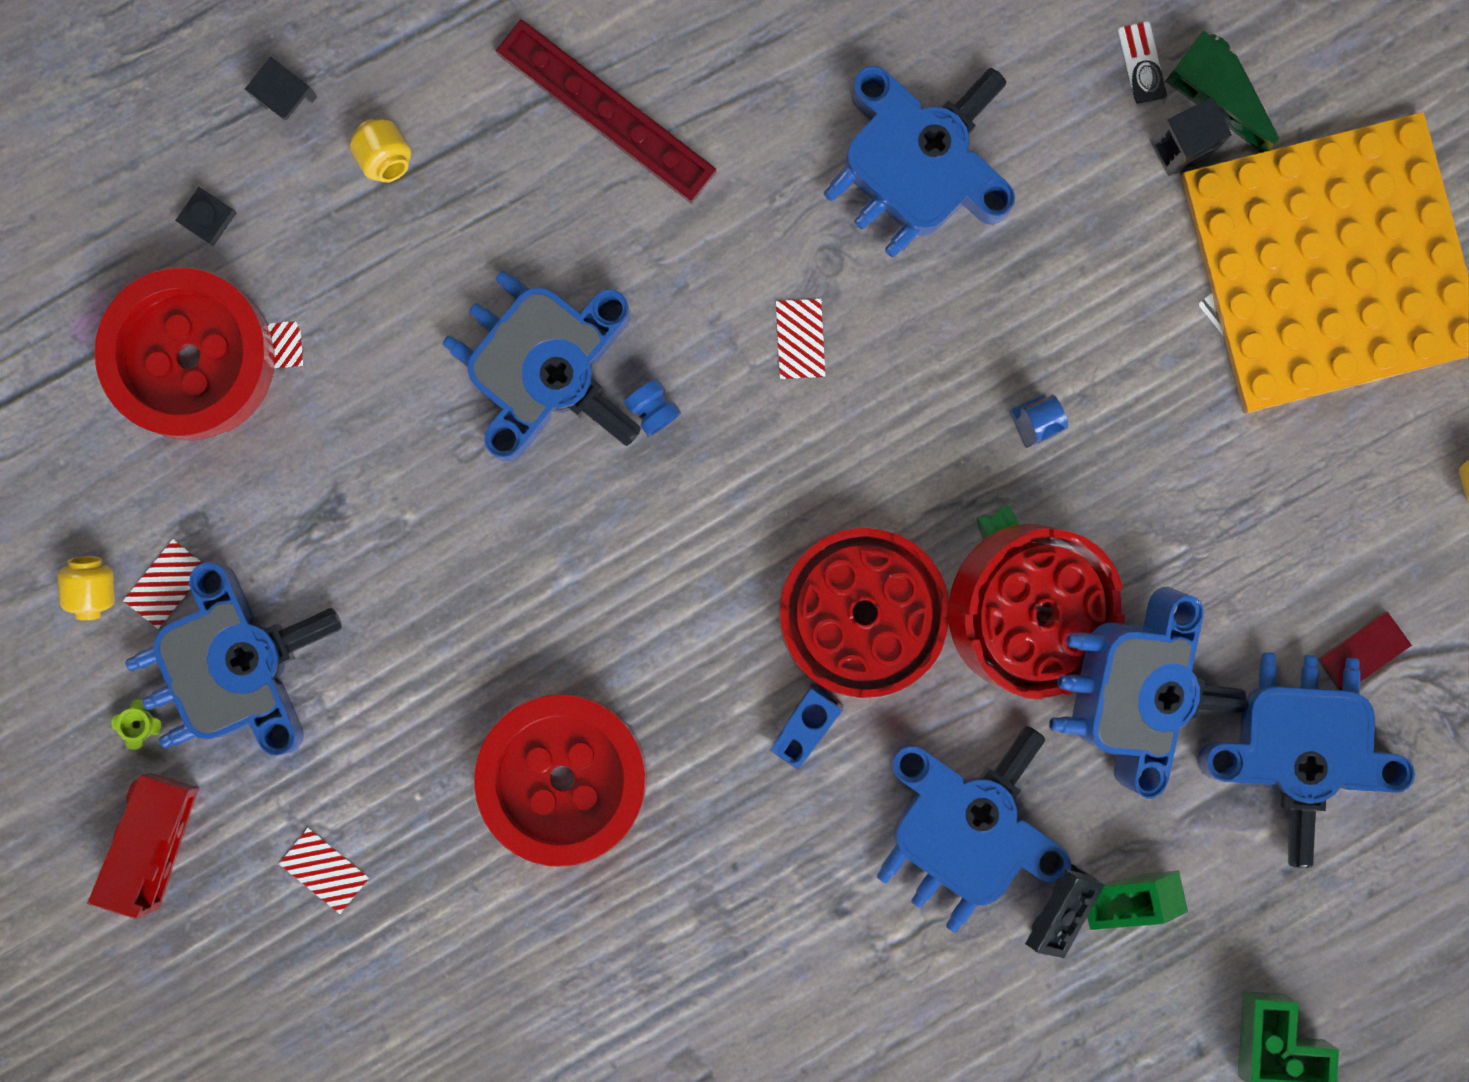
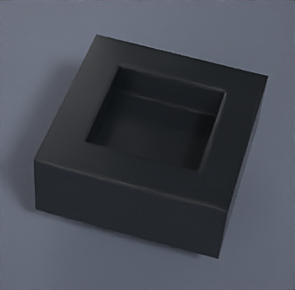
[175,187,236,247]

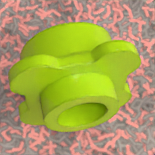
[111,699,163,750]

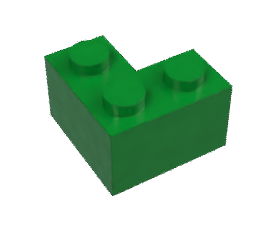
[1238,991,1339,1082]

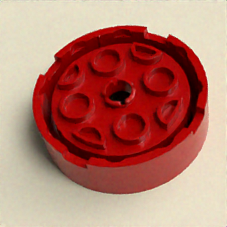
[94,267,275,441]
[948,523,1125,700]
[779,528,949,698]
[474,694,647,867]

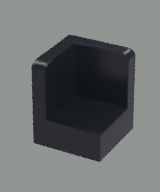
[245,56,317,120]

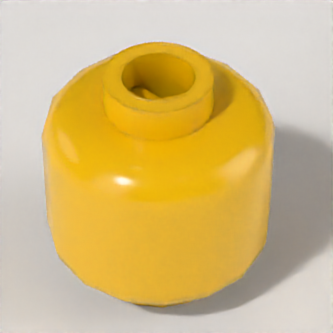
[349,119,412,182]
[57,556,115,621]

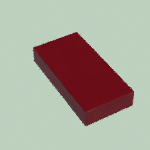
[1317,611,1412,691]

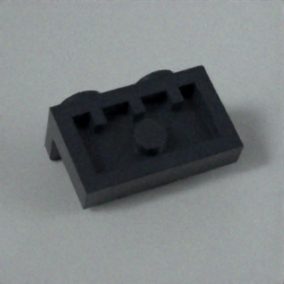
[1025,864,1105,958]

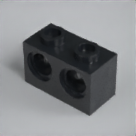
[1150,97,1232,177]

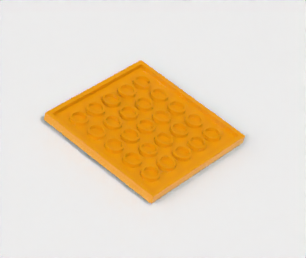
[1181,112,1469,414]

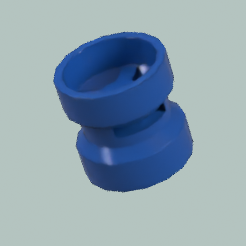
[624,378,682,437]

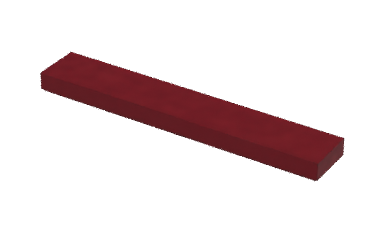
[495,19,717,204]

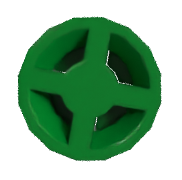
[976,504,1019,540]

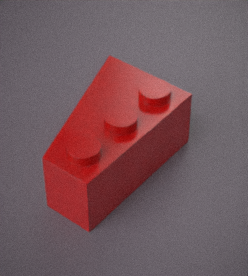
[87,773,199,919]

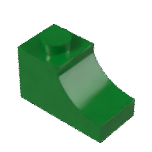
[1087,870,1188,930]

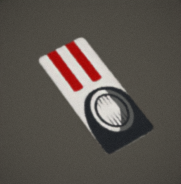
[1118,22,1167,104]

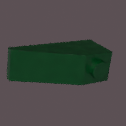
[1165,31,1279,153]

